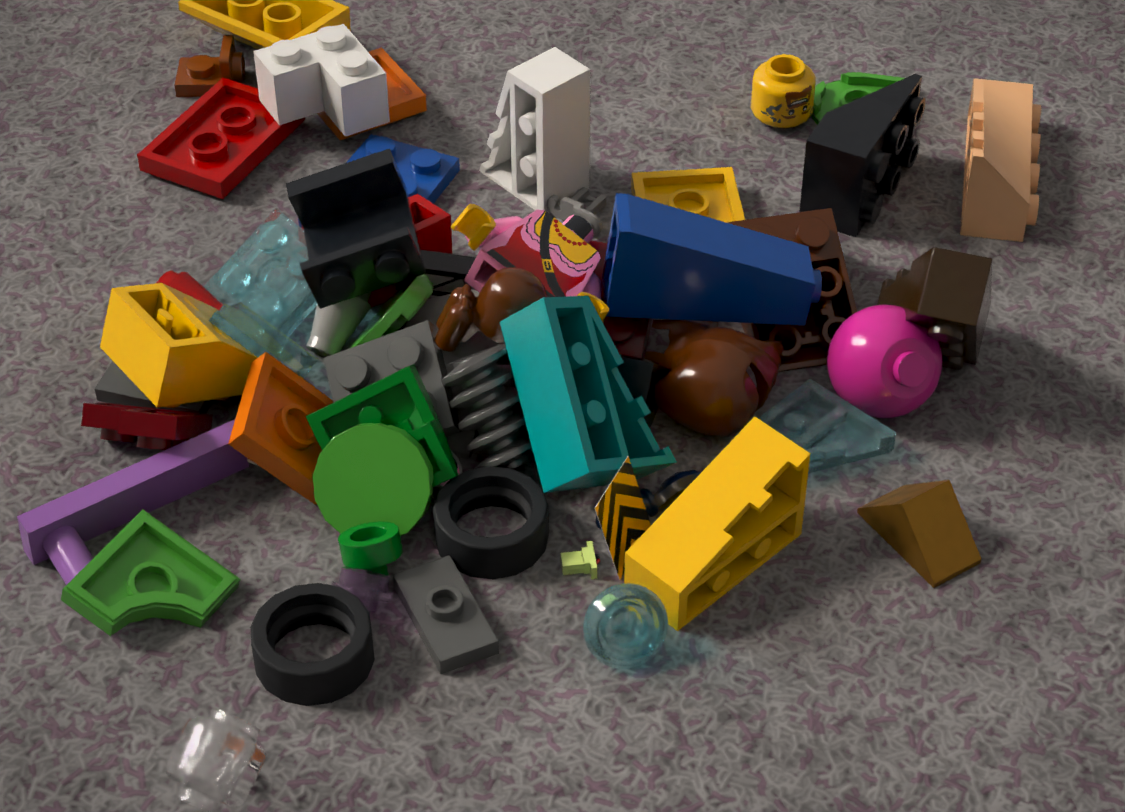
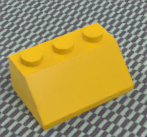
[178,0,351,49]

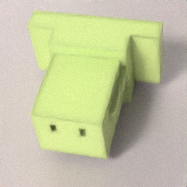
[560,541,600,579]

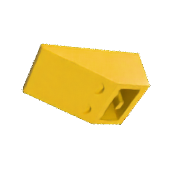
[100,283,304,408]

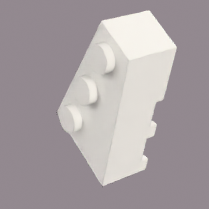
[479,47,591,213]

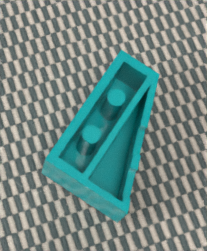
[500,296,677,493]

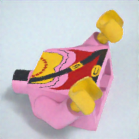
[451,204,609,322]

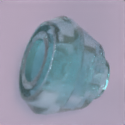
[583,583,668,669]

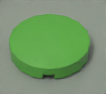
[313,423,434,536]

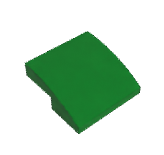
[306,364,458,487]

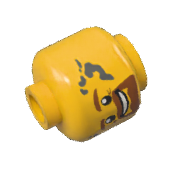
[751,54,816,128]

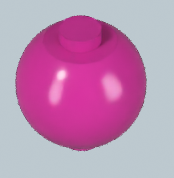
[827,305,942,419]

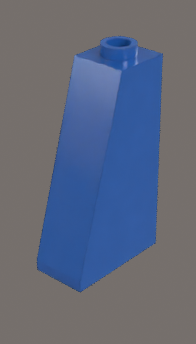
[602,193,822,326]

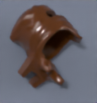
[644,320,783,437]

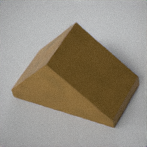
[857,480,982,588]

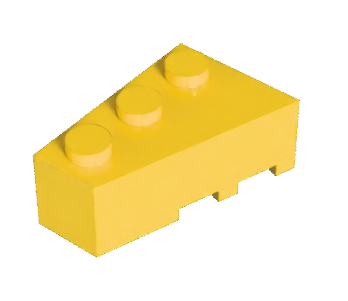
[624,416,811,631]

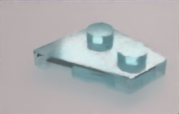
[735,379,896,473]

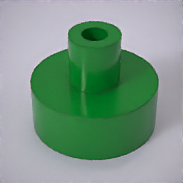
[338,521,403,584]

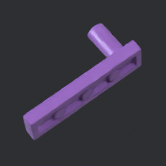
[17,419,249,585]

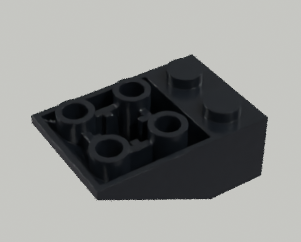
[799,74,926,237]

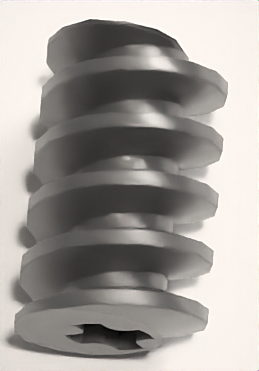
[441,344,535,469]

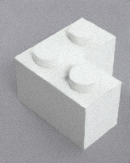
[253,24,390,136]

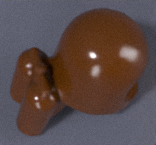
[434,267,547,352]

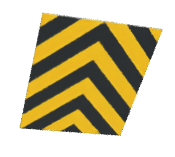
[594,456,651,580]

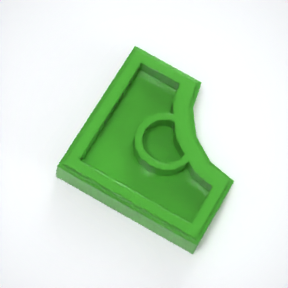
[61,509,241,636]

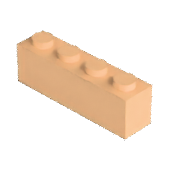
[960,78,1041,242]

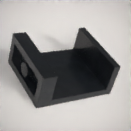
[286,148,426,309]

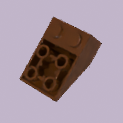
[727,208,857,372]

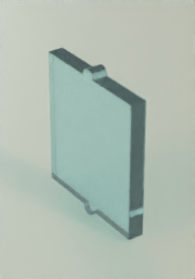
[209,302,319,378]

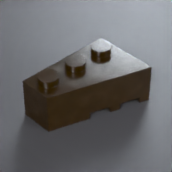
[877,247,993,370]

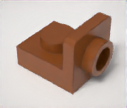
[174,35,245,97]

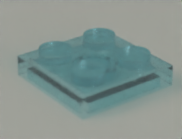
[204,208,317,347]

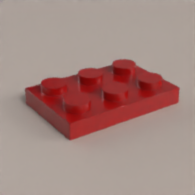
[137,77,306,199]

